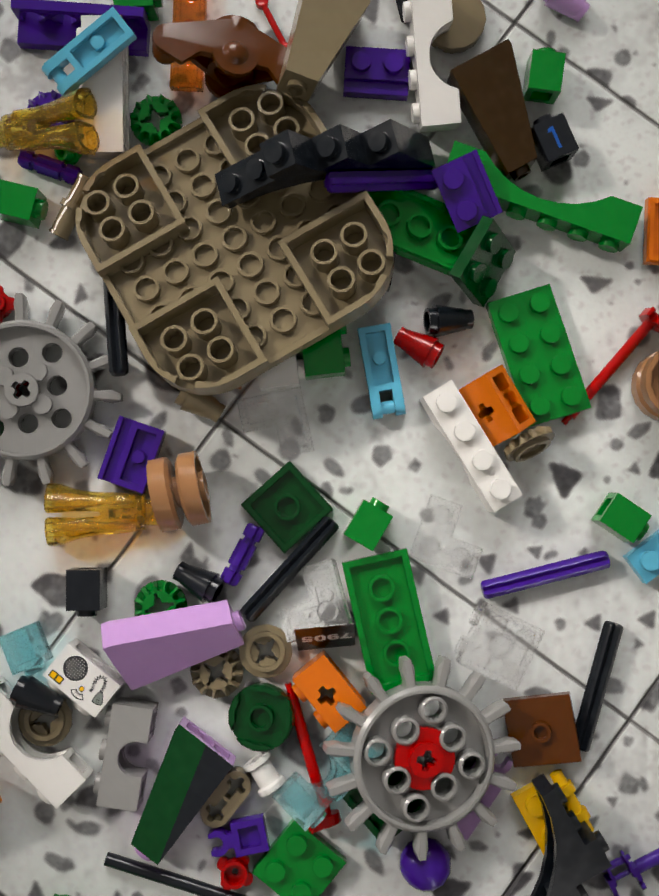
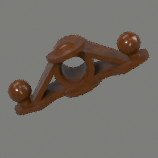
[152,15,287,98]

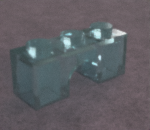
[272,723,377,831]

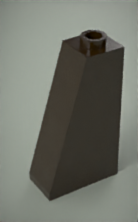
[447,39,537,182]

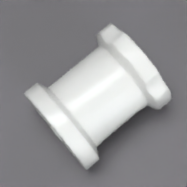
[243,751,286,797]

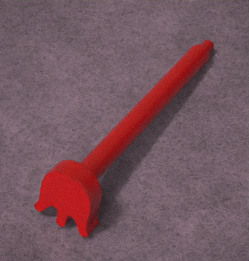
[561,307,659,425]
[285,682,342,834]

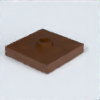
[503,691,582,768]

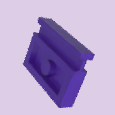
[343,46,410,101]
[431,149,503,233]
[97,415,167,494]

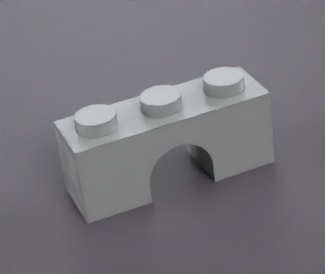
[93,697,159,812]

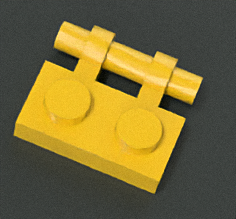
[510,769,594,855]

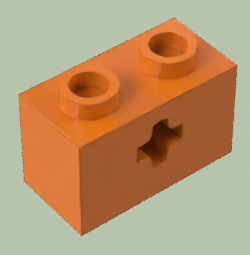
[459,364,536,447]
[292,649,367,733]

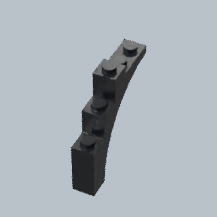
[215,119,436,208]
[530,774,612,896]

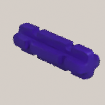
[17,148,83,185]
[221,523,265,587]

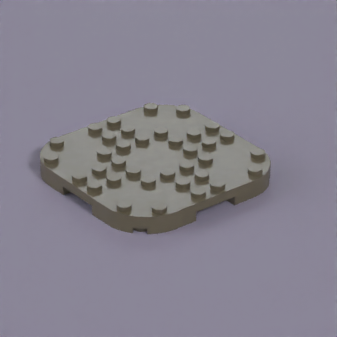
[75,84,394,395]

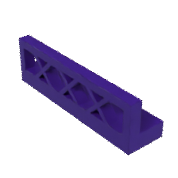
[10,0,151,57]

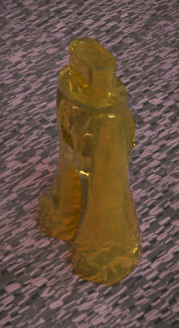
[0,88,100,155]
[44,483,158,547]

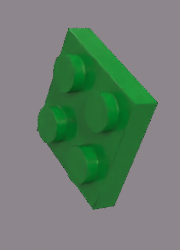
[252,816,346,896]

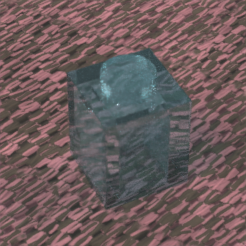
[0,621,53,677]

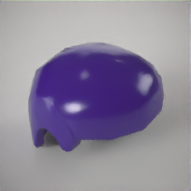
[400,838,451,892]

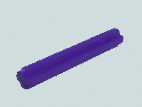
[323,170,438,193]
[481,551,610,599]

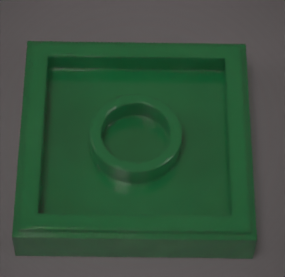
[241,461,334,554]

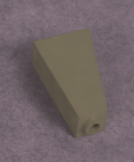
[276,0,370,102]

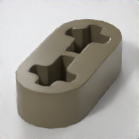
[200,766,252,828]

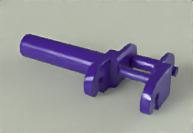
[603,848,659,896]

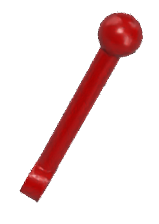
[255,0,288,47]

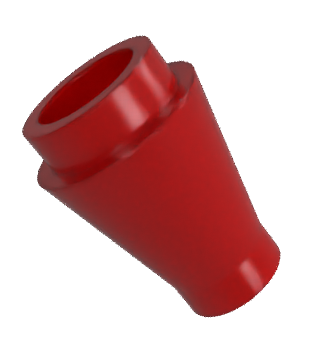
[394,327,445,368]

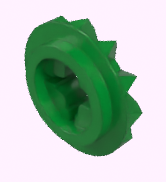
[130,94,182,146]
[134,580,188,616]

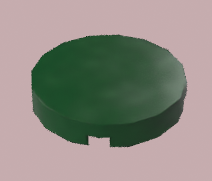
[228,683,295,752]

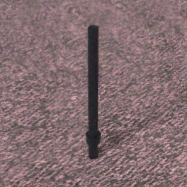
[104,852,246,896]

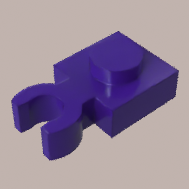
[208,813,270,858]

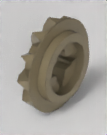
[503,426,555,462]
[239,623,292,678]
[190,649,244,699]
[18,698,73,747]

